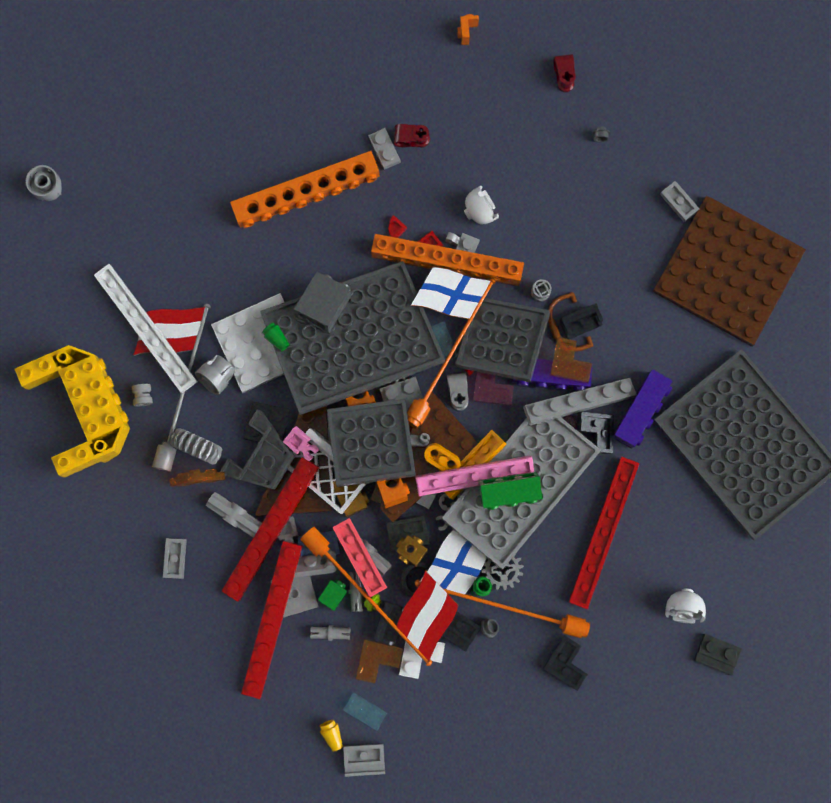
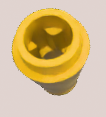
[319,719,343,752]

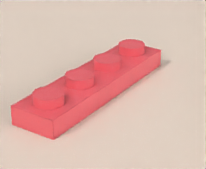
[332,518,387,597]

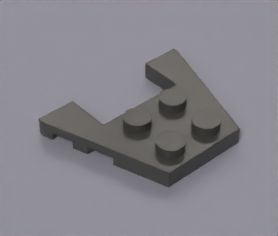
[219,409,295,489]

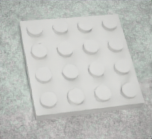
[211,293,284,393]

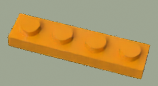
[445,430,506,500]

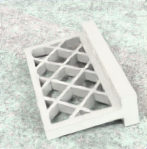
[288,428,368,514]

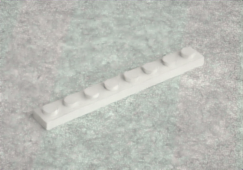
[94,264,198,393]

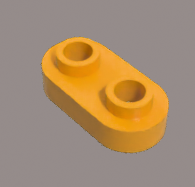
[424,443,461,471]

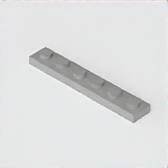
[523,378,637,425]

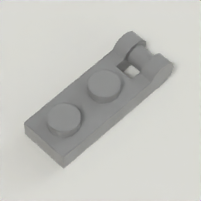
[294,550,336,578]

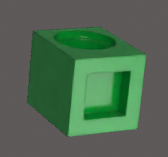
[318,579,348,611]

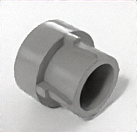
[26,165,62,201]
[195,355,235,395]

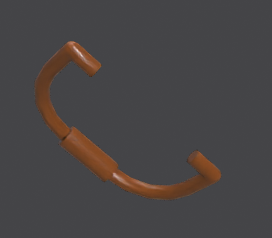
[548,292,593,352]

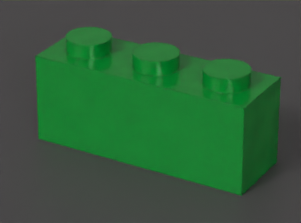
[478,472,542,510]

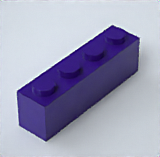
[513,359,592,392]
[613,369,672,449]

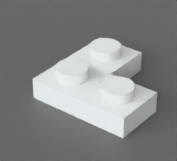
[399,641,445,679]

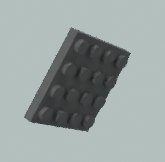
[455,298,550,383]
[327,399,416,487]

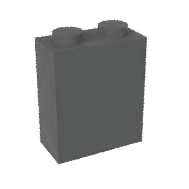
[294,272,351,333]

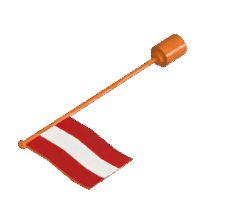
[300,526,458,666]

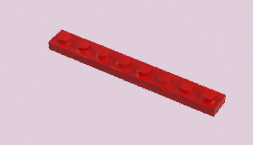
[568,456,640,610]
[222,457,320,602]
[241,540,303,699]

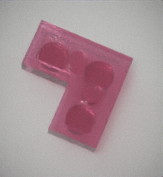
[473,372,514,406]

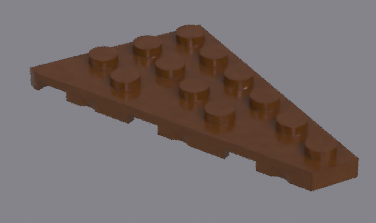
[380,392,478,523]
[256,406,332,516]

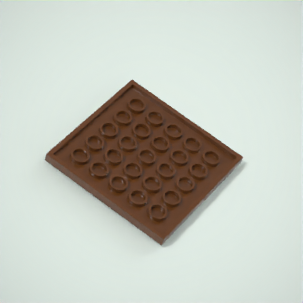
[653,195,806,346]

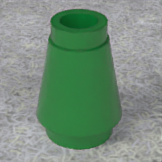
[262,323,290,352]
[470,577,492,596]

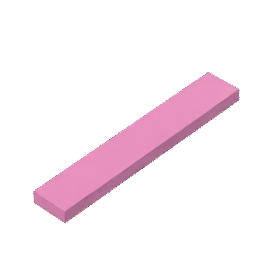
[415,455,534,496]

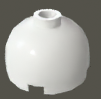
[464,186,499,224]
[665,589,706,624]

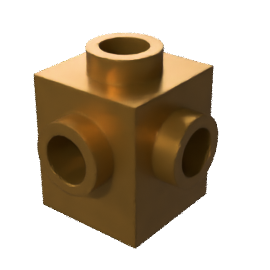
[396,535,428,567]

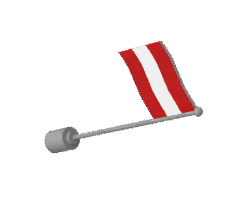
[134,304,211,472]

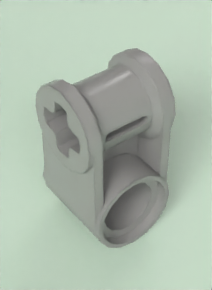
[447,373,468,411]

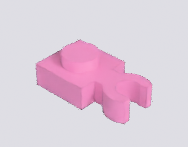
[283,426,319,461]

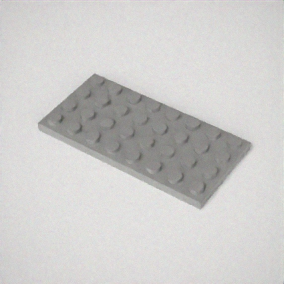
[442,417,601,570]

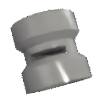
[531,279,552,302]
[131,384,153,406]

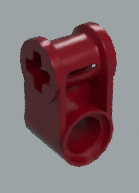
[553,54,576,92]
[394,124,430,148]

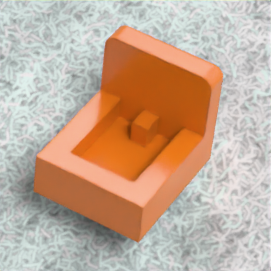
[457,14,479,45]

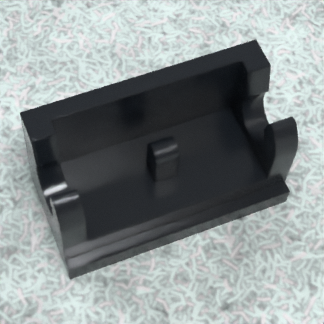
[559,303,603,340]
[374,602,404,646]

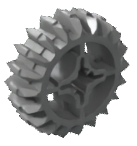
[170,428,222,464]

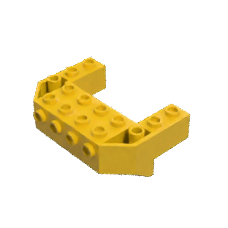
[15,345,130,477]

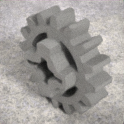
[481,554,524,590]

